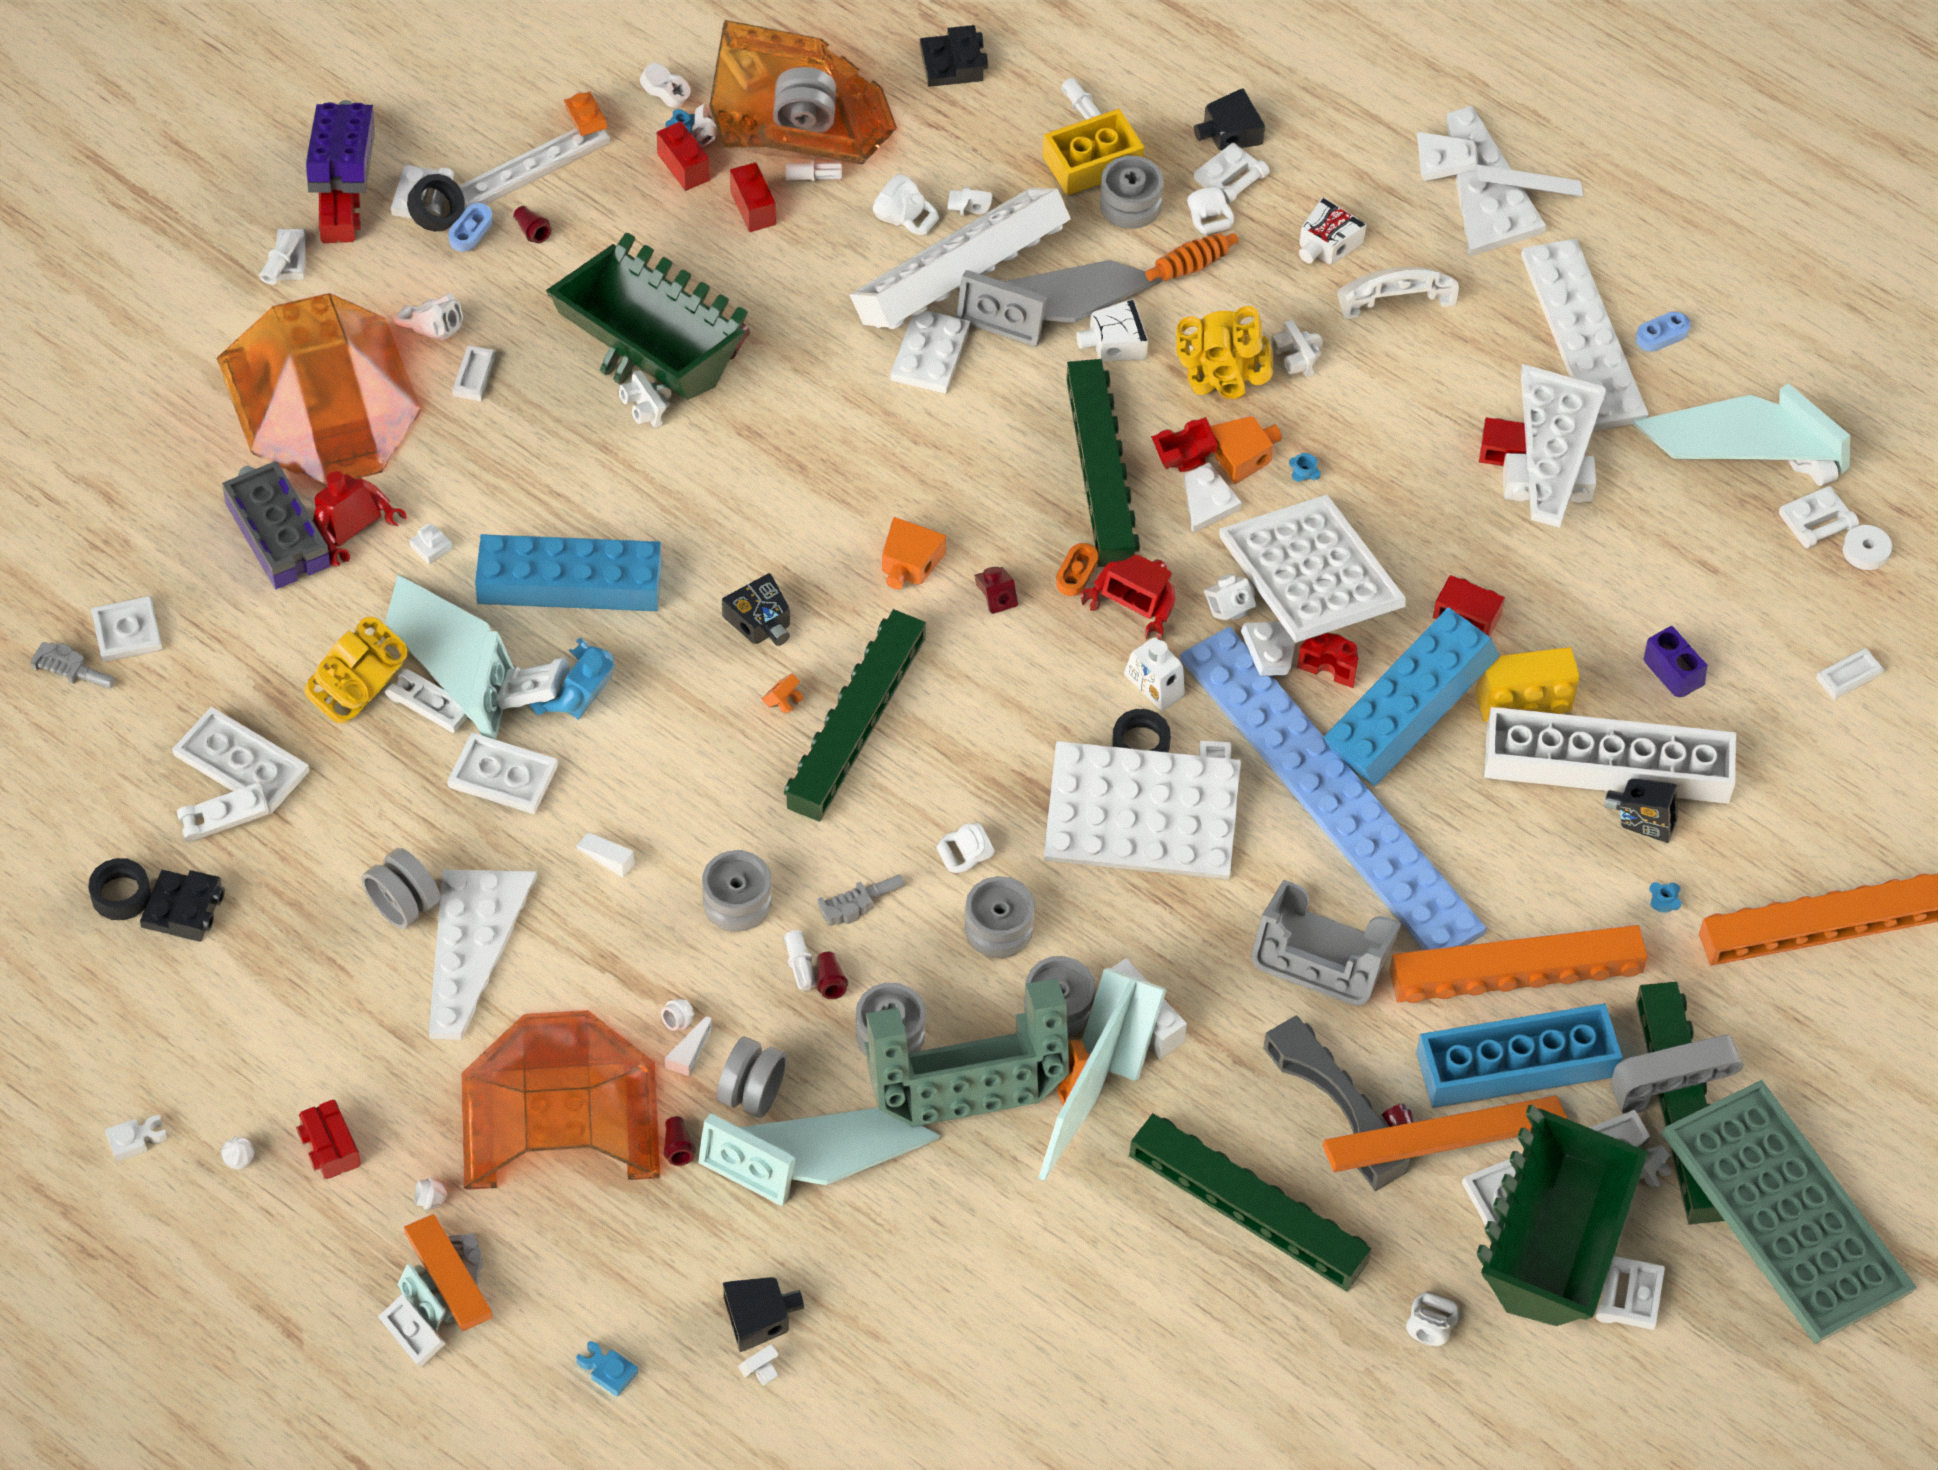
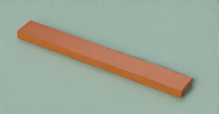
[1322,1095,1568,1172]

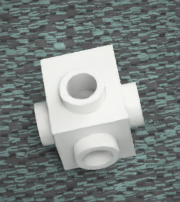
[1204,574,1256,620]

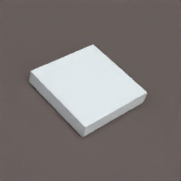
[91,596,163,663]

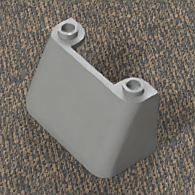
[1251,880,1401,1005]

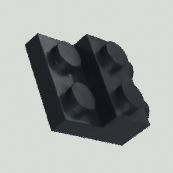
[920,25,988,87]
[140,869,225,942]

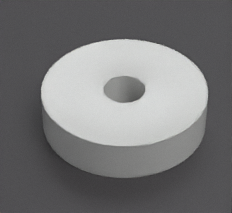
[1843,525,1892,570]

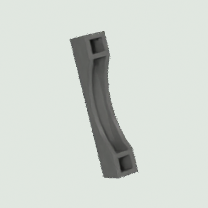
[1263,1015,1410,1191]

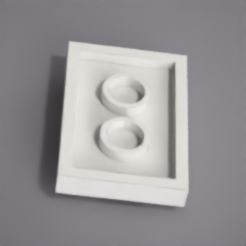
[890,310,970,394]
[448,732,558,814]

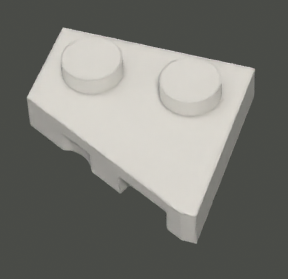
[1417,132,1478,181]
[1184,462,1242,533]
[1241,622,1295,676]

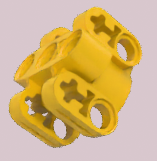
[1176,306,1273,399]
[304,616,407,724]

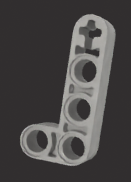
[1610,1035,1744,1114]

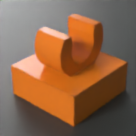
[761,673,803,713]

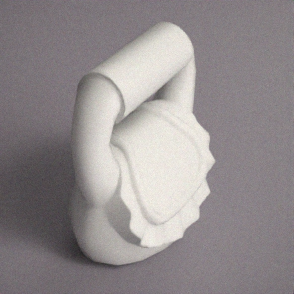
[1187,187,1234,235]
[936,822,994,873]
[1406,1292,1460,1346]

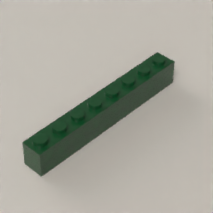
[1066,359,1140,567]
[784,609,926,822]
[1636,982,1725,1225]
[1129,1113,1371,1292]

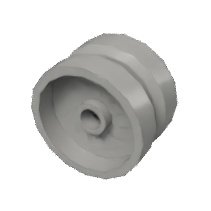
[773,67,836,137]
[1100,156,1163,229]
[361,848,440,929]
[702,850,772,932]
[964,876,1035,958]
[1024,956,1095,1038]
[856,982,926,1056]
[717,1036,787,1119]

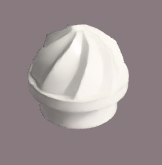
[661,999,694,1031]
[221,1136,254,1169]
[415,1177,447,1210]

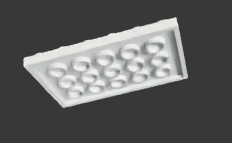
[1219,495,1406,643]
[1044,741,1241,880]

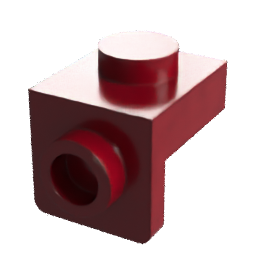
[974,567,1018,614]

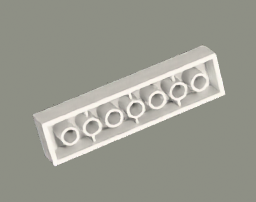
[849,188,1071,329]
[1484,707,1736,804]

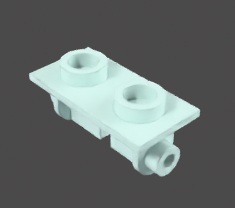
[398,1263,455,1332]

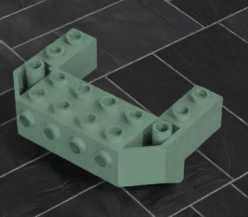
[865,978,1069,1127]

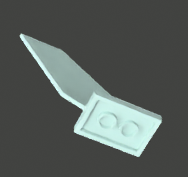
[1633,383,1850,475]
[385,574,514,740]
[1039,968,1166,1181]
[698,1107,940,1206]

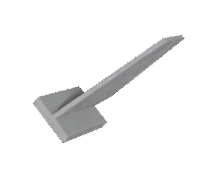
[956,260,1162,347]

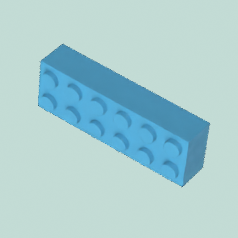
[475,534,662,611]
[1323,607,1500,787]
[1416,1003,1623,1108]

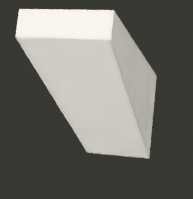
[576,832,635,878]
[665,1016,712,1076]

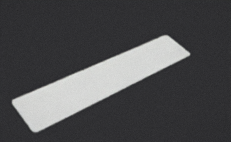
[1476,165,1583,197]

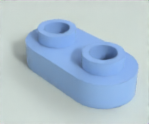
[448,203,493,252]
[1636,312,1690,352]

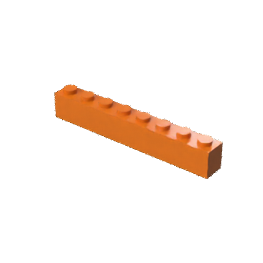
[1699,873,1938,966]
[1389,925,1648,1003]

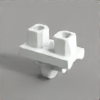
[1271,320,1323,378]
[619,370,672,428]

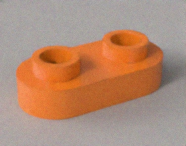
[1056,543,1098,596]

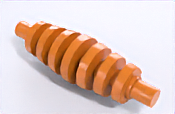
[1145,233,1238,281]

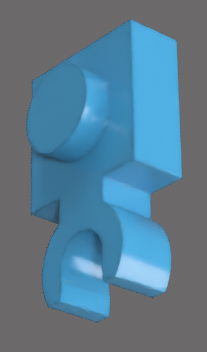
[576,1341,638,1397]

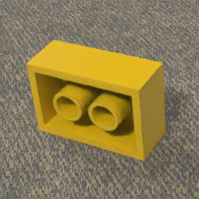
[1042,108,1145,196]
[1475,647,1580,722]

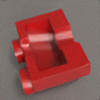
[1151,417,1218,472]
[1297,633,1359,688]

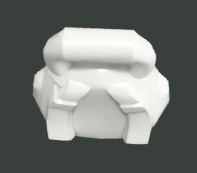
[873,174,939,235]
[393,293,463,341]

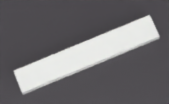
[459,128,610,210]

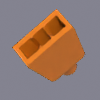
[1210,416,1282,484]
[882,517,946,590]

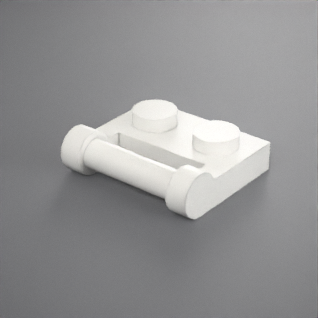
[1194,143,1270,204]
[391,165,455,218]
[1779,486,1859,548]
[496,658,569,709]
[1596,1256,1665,1330]

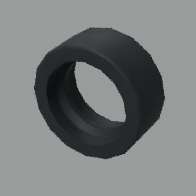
[407,174,465,232]
[1112,709,1171,753]
[88,858,151,920]

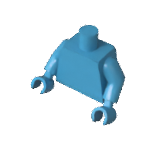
[529,638,615,720]

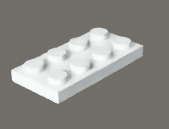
[172,707,310,814]

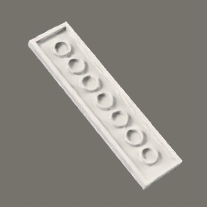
[1521,238,1649,431]

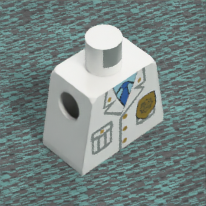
[1124,638,1185,712]

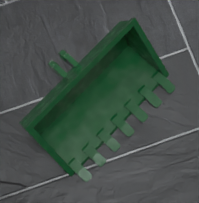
[546,233,748,400]
[1477,1105,1648,1326]

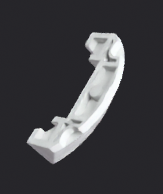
[1337,267,1459,319]

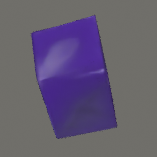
[1643,626,1708,697]

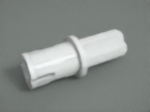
[1061,78,1101,119]
[786,160,843,182]
[259,231,298,285]
[783,930,816,991]

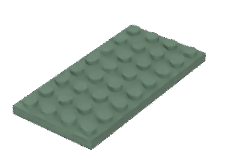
[1661,1080,1916,1344]

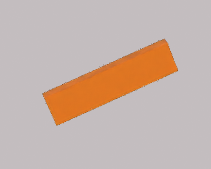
[404,1214,492,1332]

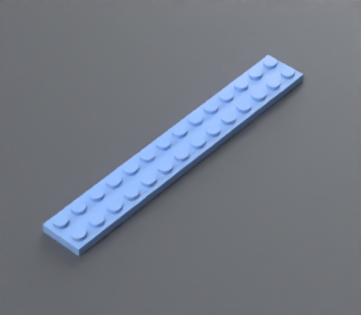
[1180,626,1487,950]

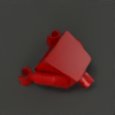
[312,471,407,567]
[1081,555,1176,641]

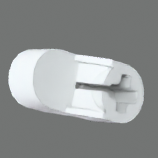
[640,63,691,108]
[1788,460,1838,486]

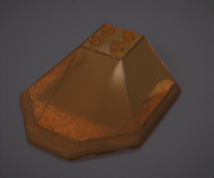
[709,20,897,165]
[217,293,421,487]
[461,1010,660,1190]

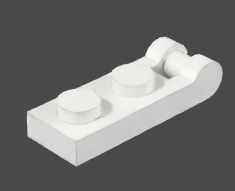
[385,669,468,733]
[177,783,269,842]

